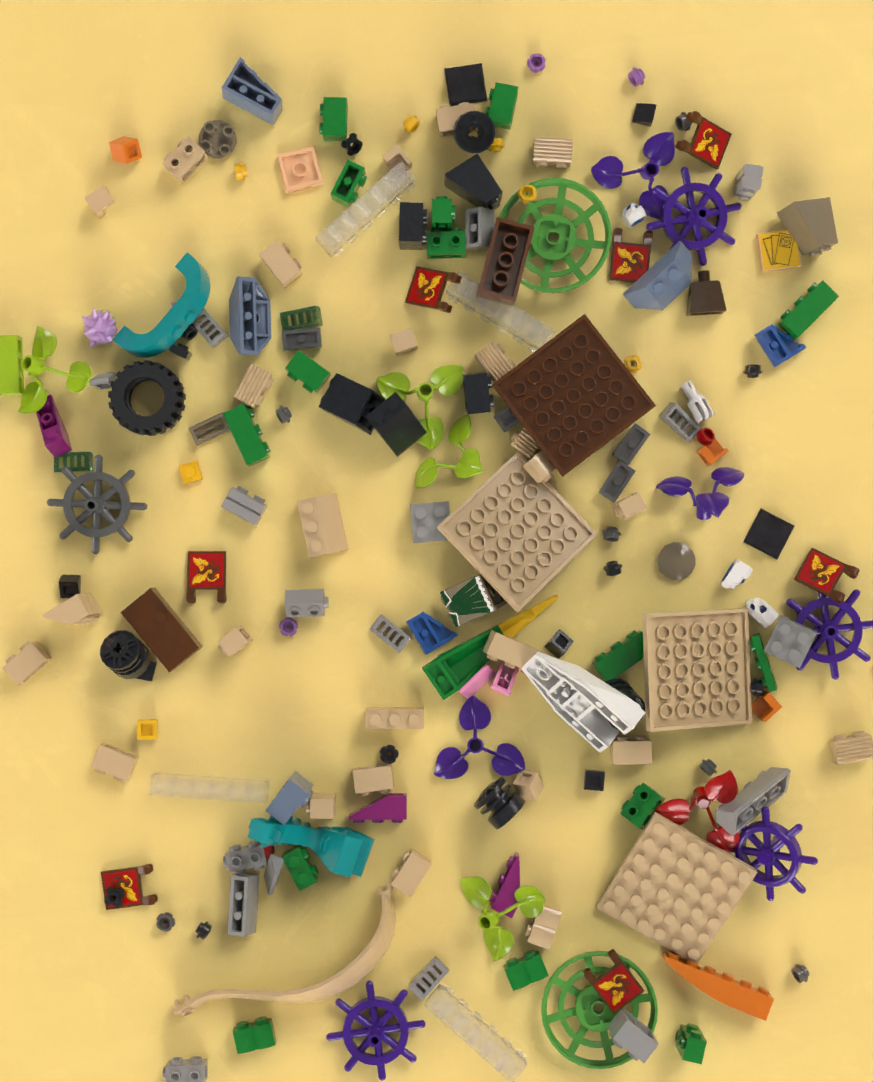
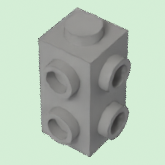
[285,589,329,617]
[223,841,269,874]
[163,1056,208,1082]

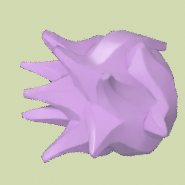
[82,308,118,347]

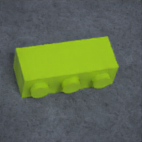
[0,335,24,396]

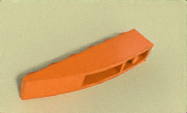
[662,951,774,1021]

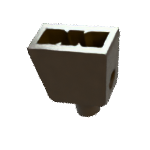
[686,270,726,316]

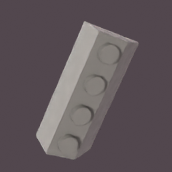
[715,767,791,836]

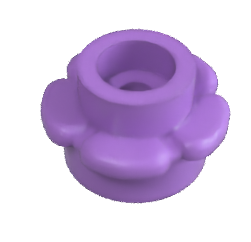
[527,53,545,73]
[628,67,645,87]
[279,617,298,636]

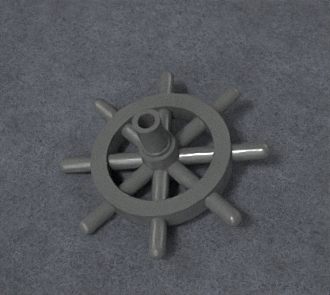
[47,455,147,554]

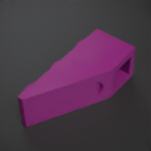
[36,394,72,457]
[349,793,407,823]
[489,852,520,918]

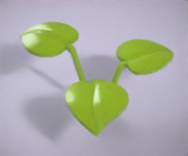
[18,326,92,414]
[376,365,464,450]
[415,414,483,488]
[460,876,545,961]

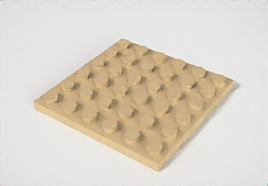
[437,451,597,612]
[642,608,752,732]
[596,812,758,963]

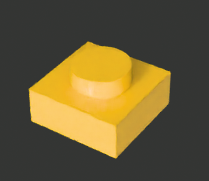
[178,460,203,484]
[137,719,158,740]

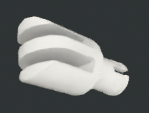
[680,380,715,423]

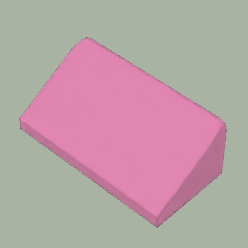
[459,663,495,699]

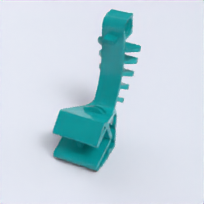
[248,816,374,877]

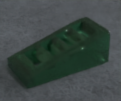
[280,306,323,331]
[54,451,93,473]

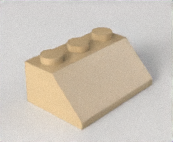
[297,494,348,558]
[43,593,103,625]

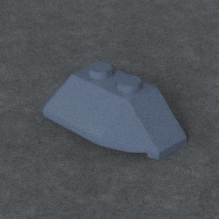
[623,241,692,310]
[229,276,271,355]

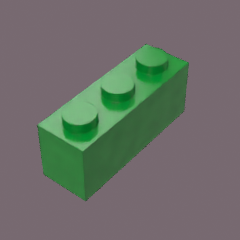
[778,280,839,340]
[223,404,271,467]
[592,630,644,682]

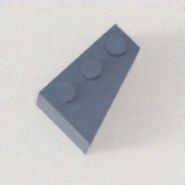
[222,57,283,125]
[265,771,313,825]

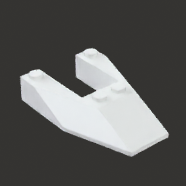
[521,652,646,753]

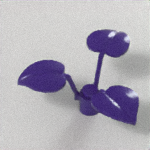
[591,132,675,220]
[656,467,744,520]
[434,696,525,779]

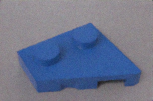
[754,324,806,367]
[406,612,458,655]

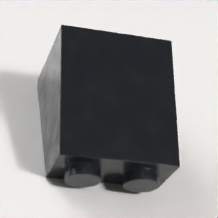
[444,153,503,210]
[319,373,385,435]
[366,392,427,457]

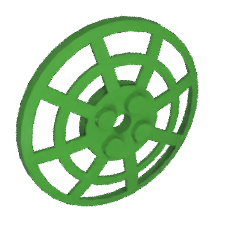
[499,178,612,293]
[541,951,658,1069]

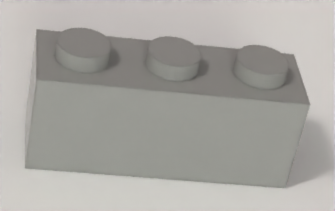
[228,872,259,937]

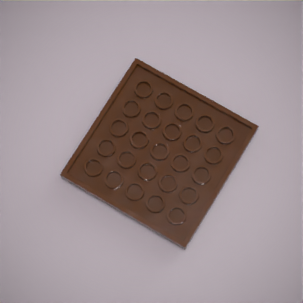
[492,314,656,477]

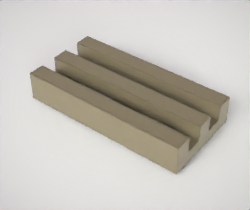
[188,412,230,446]

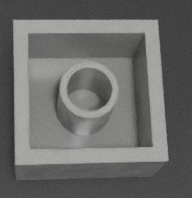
[410,501,450,543]
[764,615,817,668]
[608,1008,659,1063]

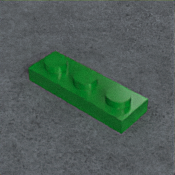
[749,633,777,692]

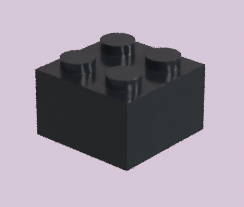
[399,202,427,250]
[462,371,494,414]

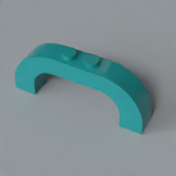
[112,252,210,358]

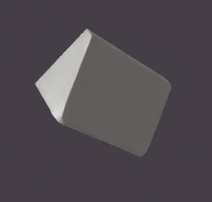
[264,854,284,895]

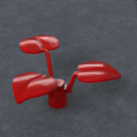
[654,770,740,852]

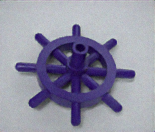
[646,167,742,266]
[786,589,873,680]
[729,806,818,901]
[326,980,426,1081]

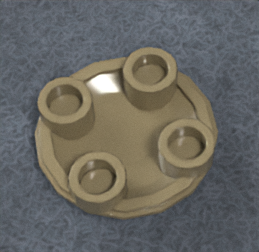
[199,120,237,158]
[658,542,695,580]

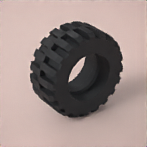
[108,360,186,436]

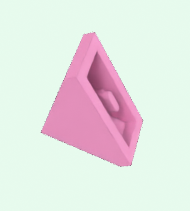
[490,660,519,696]

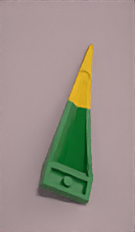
[422,595,558,700]

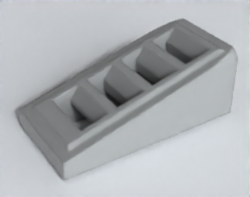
[192,308,228,348]
[89,372,116,390]
[659,402,701,442]
[369,614,411,653]
[409,956,449,1000]

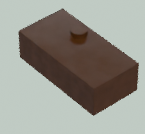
[476,217,535,306]
[120,588,203,672]

